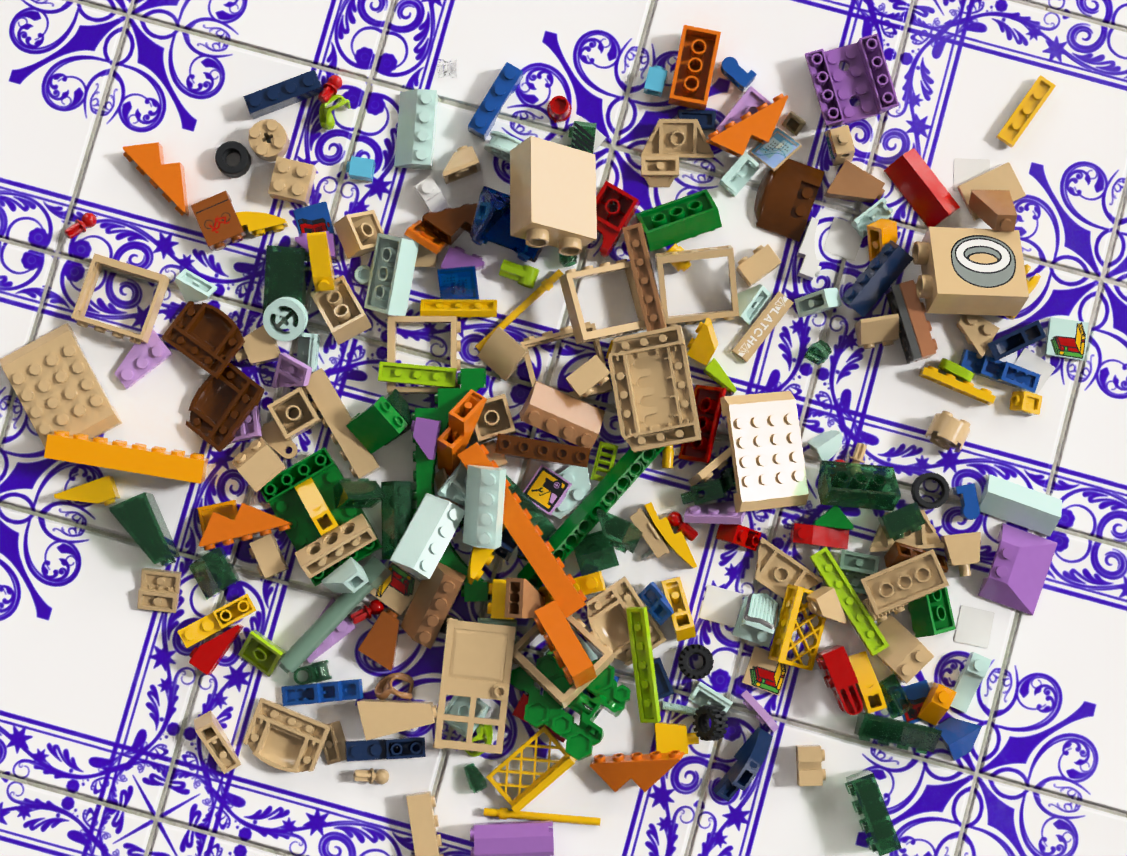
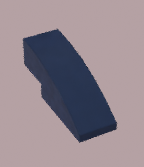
[987,320,1047,361]

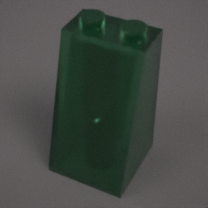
[263,245,310,324]
[109,492,180,567]

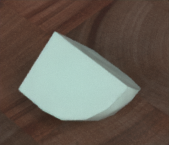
[807,430,843,463]

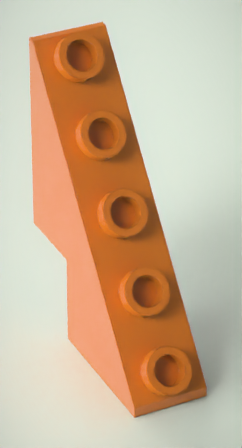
[706,94,788,157]
[123,142,189,216]
[437,389,487,476]
[198,503,293,551]
[589,750,685,792]

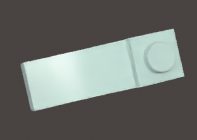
[950,652,992,713]

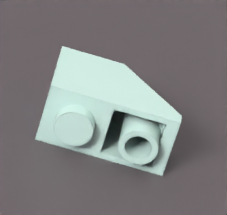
[321,557,369,593]

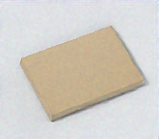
[957,162,1026,221]

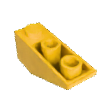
[294,478,339,536]
[848,651,887,714]

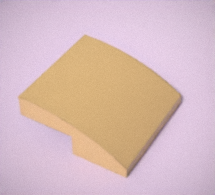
[478,326,528,381]
[137,568,182,613]

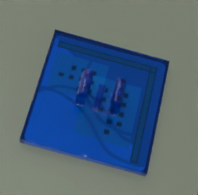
[437,266,479,299]

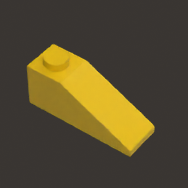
[307,232,335,292]
[54,475,120,506]
[661,577,696,642]

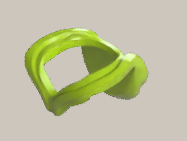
[319,95,351,130]
[465,724,493,757]

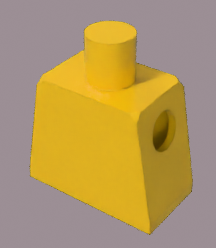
[654,722,699,755]

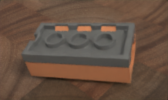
[885,279,938,364]

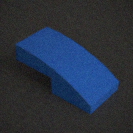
[638,582,674,626]

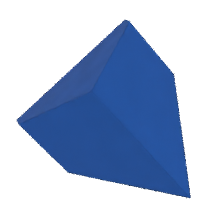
[934,717,982,761]

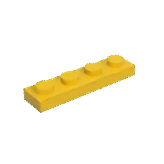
[996,75,1056,148]
[420,299,497,318]
[918,366,996,405]

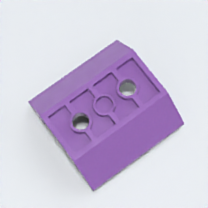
[804,33,899,126]

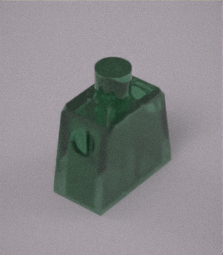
[681,478,727,505]

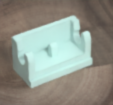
[719,151,760,197]
[851,197,893,239]
[297,333,320,374]
[688,681,733,713]

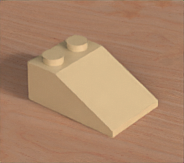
[310,275,372,345]
[876,614,935,684]

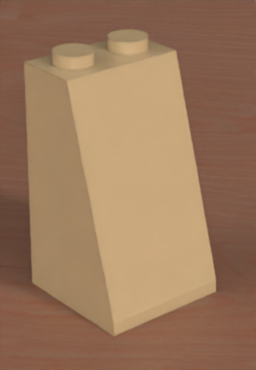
[357,699,438,741]

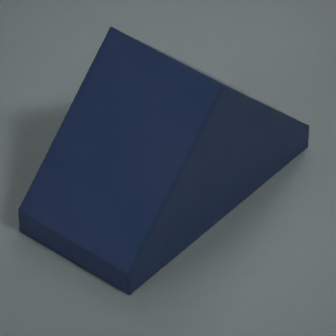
[493,528,517,561]

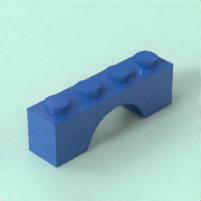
[468,62,523,141]

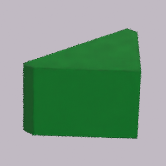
[812,505,854,530]

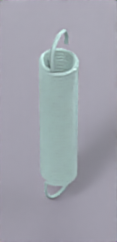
[659,700,699,716]

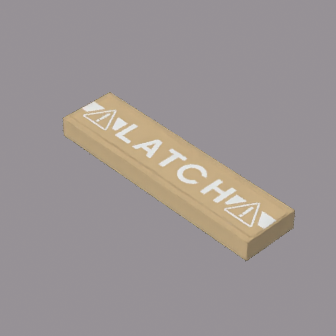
[732,291,794,363]

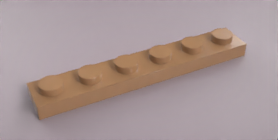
[622,223,667,331]

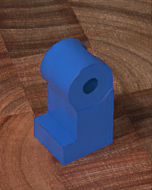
[721,57,757,92]
[952,483,980,520]

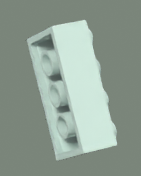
[394,89,438,170]
[364,233,419,316]
[463,465,507,549]
[390,493,465,580]

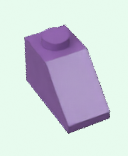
[411,417,442,460]

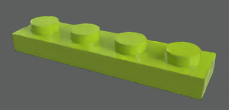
[378,361,457,388]

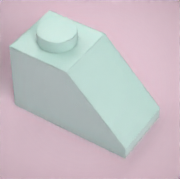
[794,288,842,318]

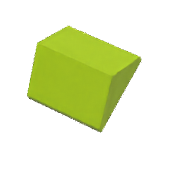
[238,630,286,677]

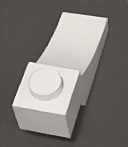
[415,176,451,213]
[797,217,821,281]

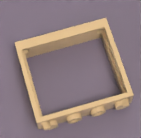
[655,245,739,327]
[71,253,170,345]
[559,259,646,344]
[387,316,461,394]
[520,321,612,399]
[513,612,614,709]

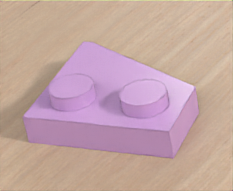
[272,352,312,388]
[741,690,779,733]

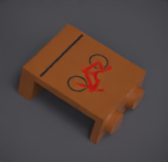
[191,191,247,251]

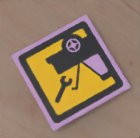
[520,464,572,516]

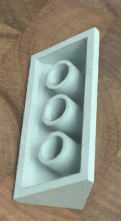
[979,474,1062,536]

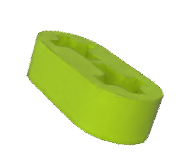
[938,358,975,382]

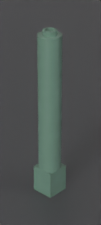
[279,555,392,674]

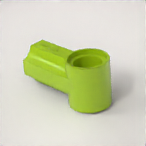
[499,259,539,289]

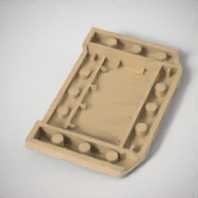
[608,325,701,452]

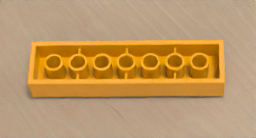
[44,430,208,484]

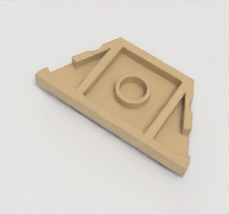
[641,119,714,158]
[869,510,945,552]
[754,537,823,599]

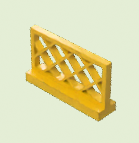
[768,584,826,671]
[486,725,576,814]

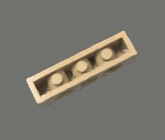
[295,513,377,579]

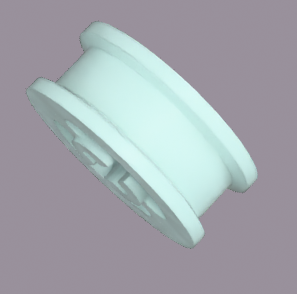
[484,131,522,162]
[263,297,308,341]

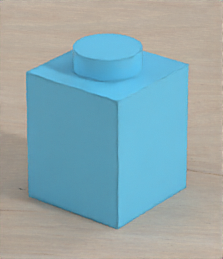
[643,66,668,97]
[346,156,376,182]

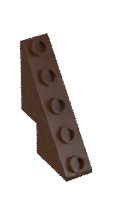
[422,195,510,246]
[495,433,590,468]

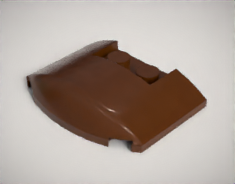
[754,159,825,242]
[161,301,245,379]
[186,363,265,452]

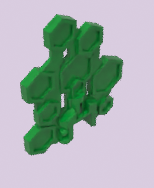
[510,654,631,761]

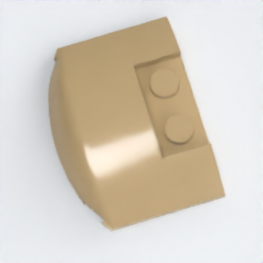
[586,576,667,666]
[243,698,331,773]

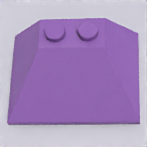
[978,523,1058,615]

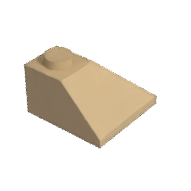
[443,145,481,184]

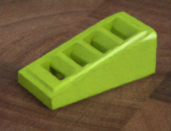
[704,358,737,395]
[590,441,619,481]

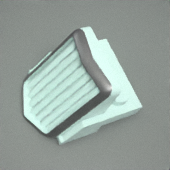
[732,593,781,648]

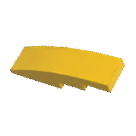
[644,502,697,568]

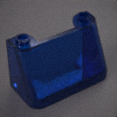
[470,186,543,262]

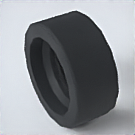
[911,472,950,509]

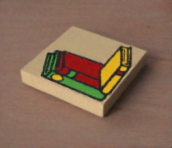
[370,562,420,615]
[742,646,790,696]

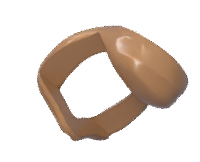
[374,672,414,700]

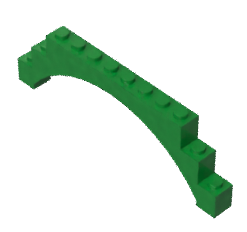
[412,368,490,602]

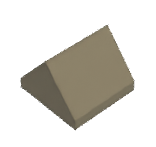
[782,111,806,136]

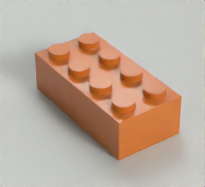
[668,25,721,110]
[534,600,597,689]

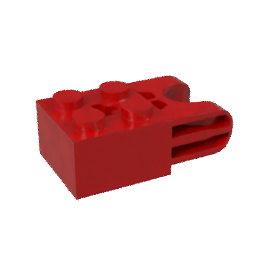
[596,181,640,258]
[816,645,863,715]

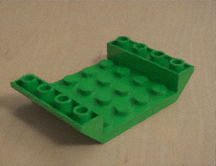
[260,447,382,587]

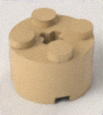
[248,119,290,162]
[925,411,971,452]

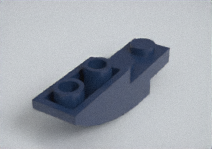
[713,726,773,802]
[345,737,426,762]

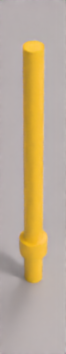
[475,269,564,352]
[484,807,601,826]

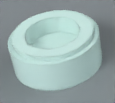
[354,265,371,285]

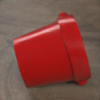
[547,96,572,123]

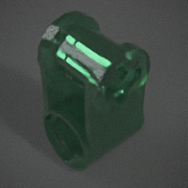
[293,660,333,685]

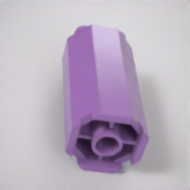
[470,820,554,856]

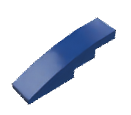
[959,349,1041,393]
[281,679,363,706]

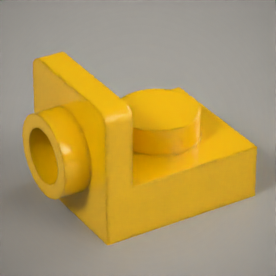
[1009,391,1042,415]

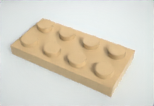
[861,549,950,616]

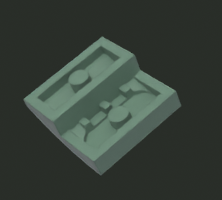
[838,550,880,596]

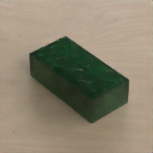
[844,769,902,856]

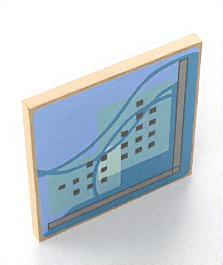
[750,127,802,171]

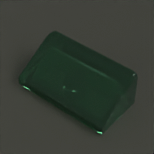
[879,674,913,719]

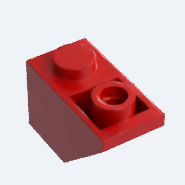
[716,524,761,551]

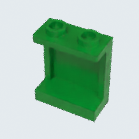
[346,396,408,454]

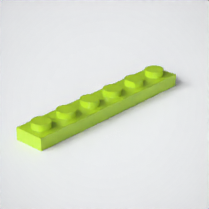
[809,547,889,656]
[626,607,661,723]

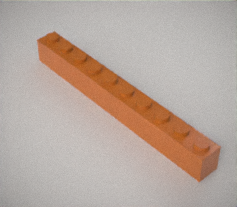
[458,442,587,618]

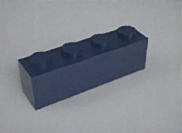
[243,69,323,119]
[841,240,914,318]

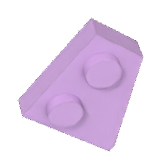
[230,405,262,444]

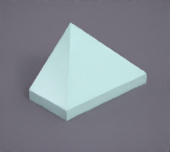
[175,269,218,303]
[737,284,772,325]

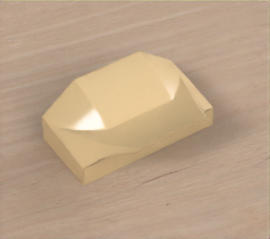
[641,156,679,187]

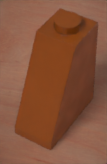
[358,609,401,671]

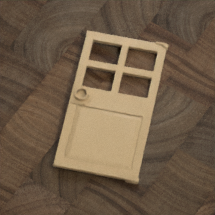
[433,618,516,754]

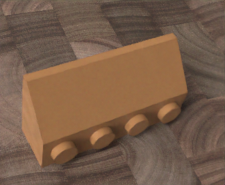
[519,381,605,451]
[400,562,466,649]

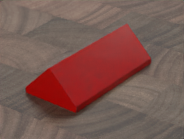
[884,148,960,228]
[678,384,727,465]

